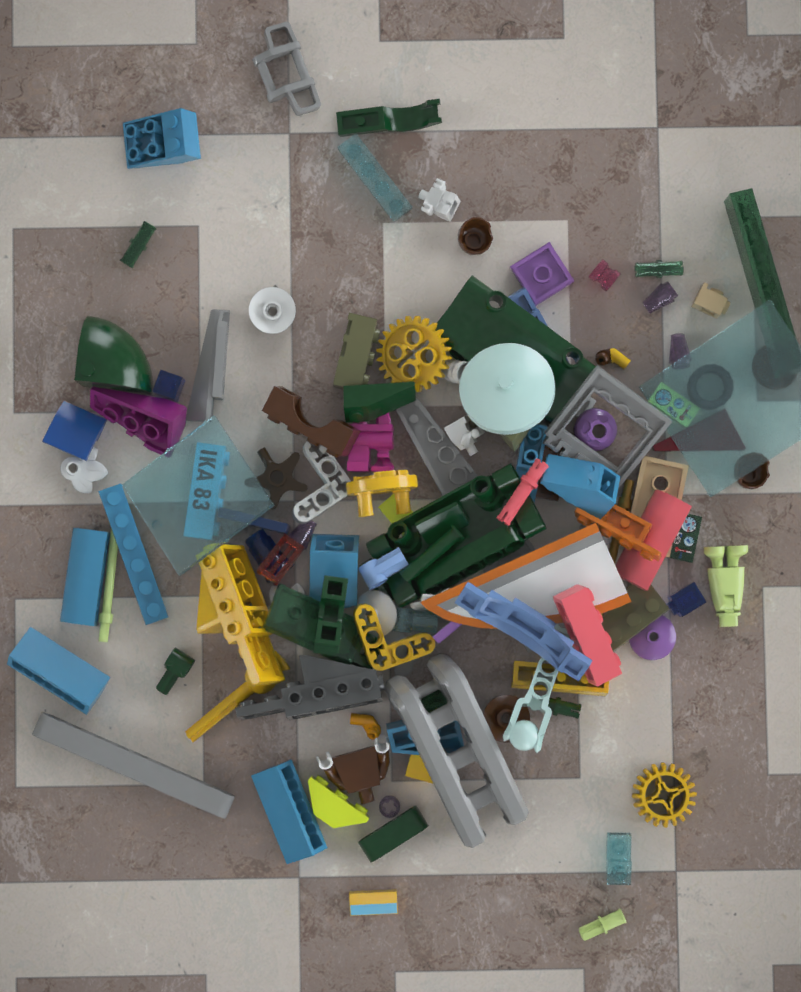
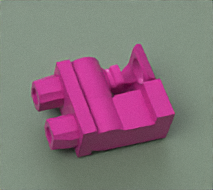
[347,412,394,472]

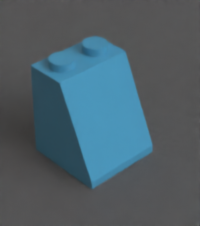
[309,534,359,608]

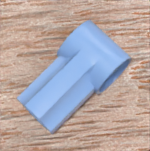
[358,547,409,590]

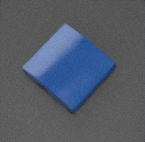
[42,401,107,461]

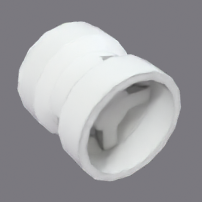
[443,359,469,384]

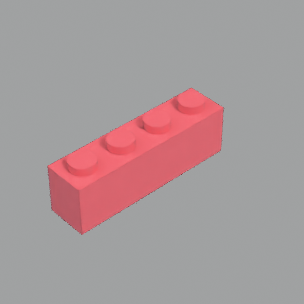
[553,584,622,687]

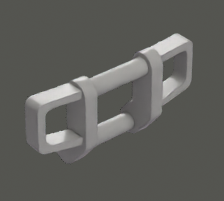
[252,22,321,116]

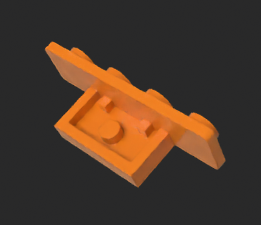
[574,504,661,562]

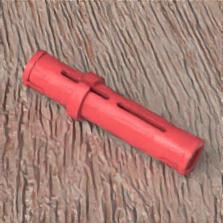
[496,458,549,526]

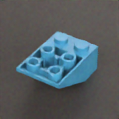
[123,108,201,169]
[540,454,620,519]

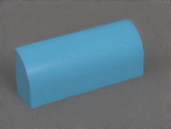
[60,528,110,626]
[7,627,110,715]
[251,759,327,864]

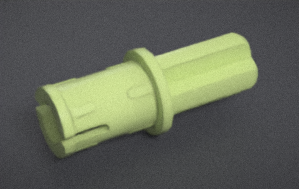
[579,909,627,941]

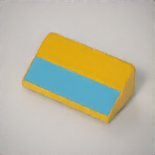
[349,889,398,916]

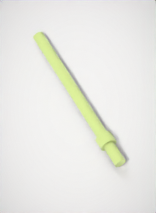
[98,529,118,642]

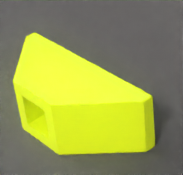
[308,775,370,828]

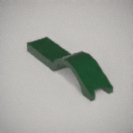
[336,99,442,137]

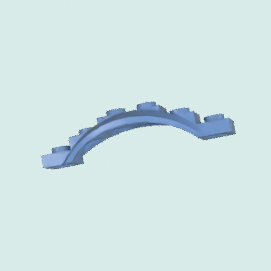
[455,582,592,681]

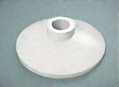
[249,287,296,334]
[354,590,397,637]

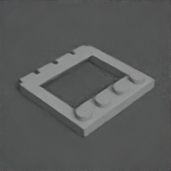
[543,365,672,487]

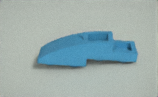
[516,424,548,503]

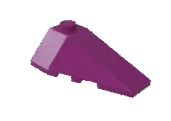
[90,386,187,458]

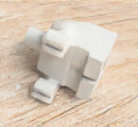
[419,178,461,222]
[444,415,485,456]

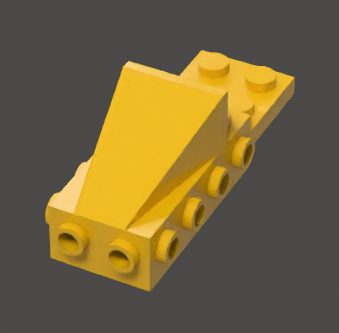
[196,544,285,685]

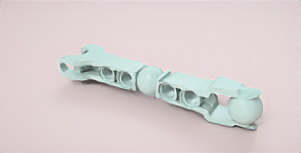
[503,623,570,754]

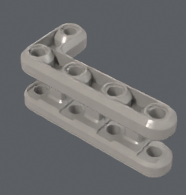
[384,653,529,848]

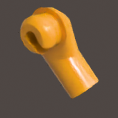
[350,713,381,740]

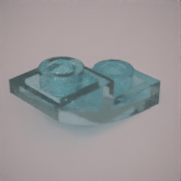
[606,833,632,885]

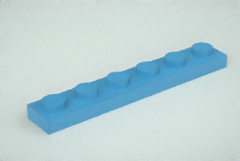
[98,484,168,625]

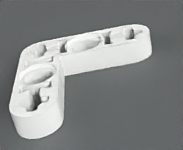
[292,441,351,524]

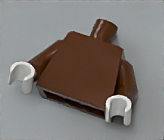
[316,737,390,804]

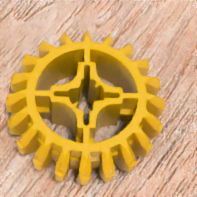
[632,762,697,828]

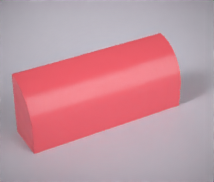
[615,490,692,591]

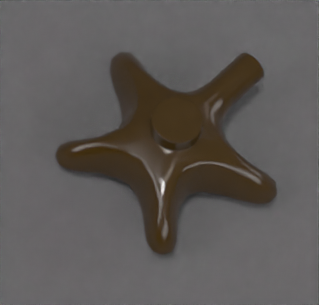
[245,447,308,510]

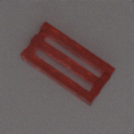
[257,534,304,586]

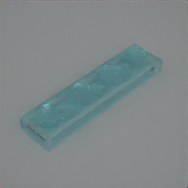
[337,134,412,222]

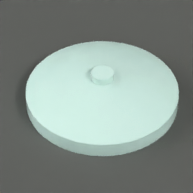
[459,343,555,435]

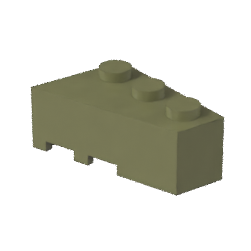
[333,312,381,389]

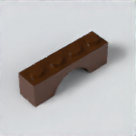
[262,386,361,458]

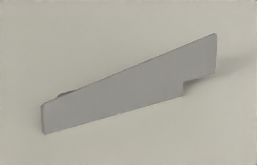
[186,309,230,423]

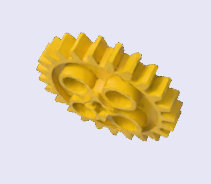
[376,316,452,392]

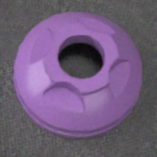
[574,408,617,451]

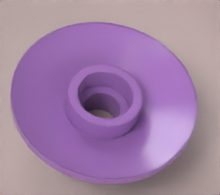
[629,615,676,660]

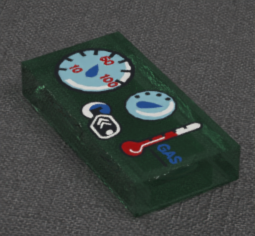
[670,514,702,563]

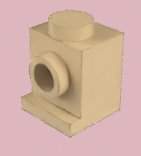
[691,282,731,319]

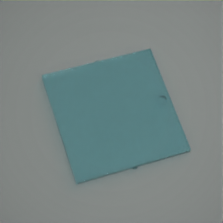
[122,415,275,576]

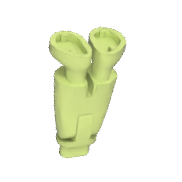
[703,545,748,627]

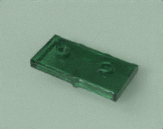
[263,583,364,665]

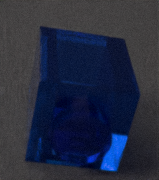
[152,369,185,403]
[667,582,706,617]

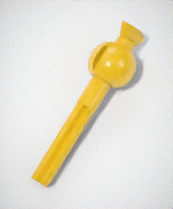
[185,650,290,743]

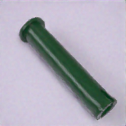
[399,524,465,583]

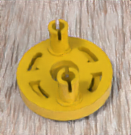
[346,470,418,517]

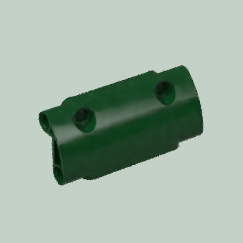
[366,463,547,608]

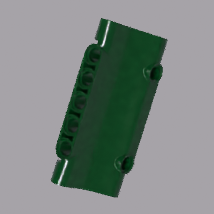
[435,275,596,424]

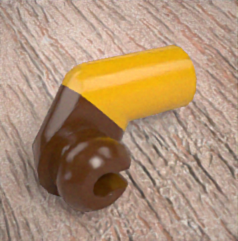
[595,348,631,370]

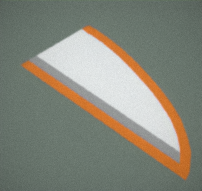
[420,523,632,629]

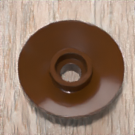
[483,695,530,743]

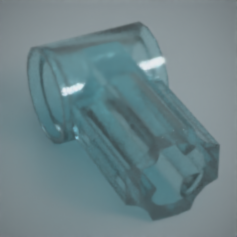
[392,608,438,633]

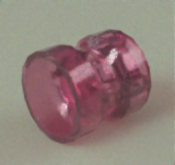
[588,259,621,292]

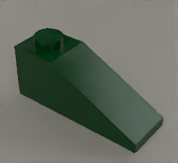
[343,382,416,423]

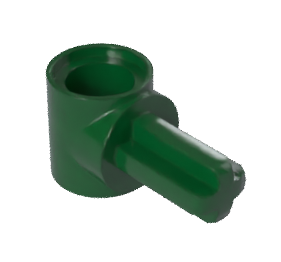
[156,647,195,695]

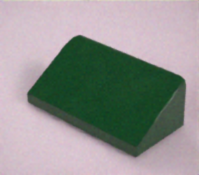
[414,502,469,545]

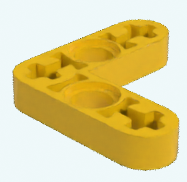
[353,603,436,671]

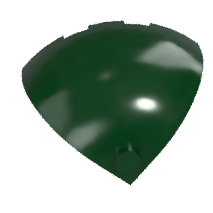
[74,316,153,394]

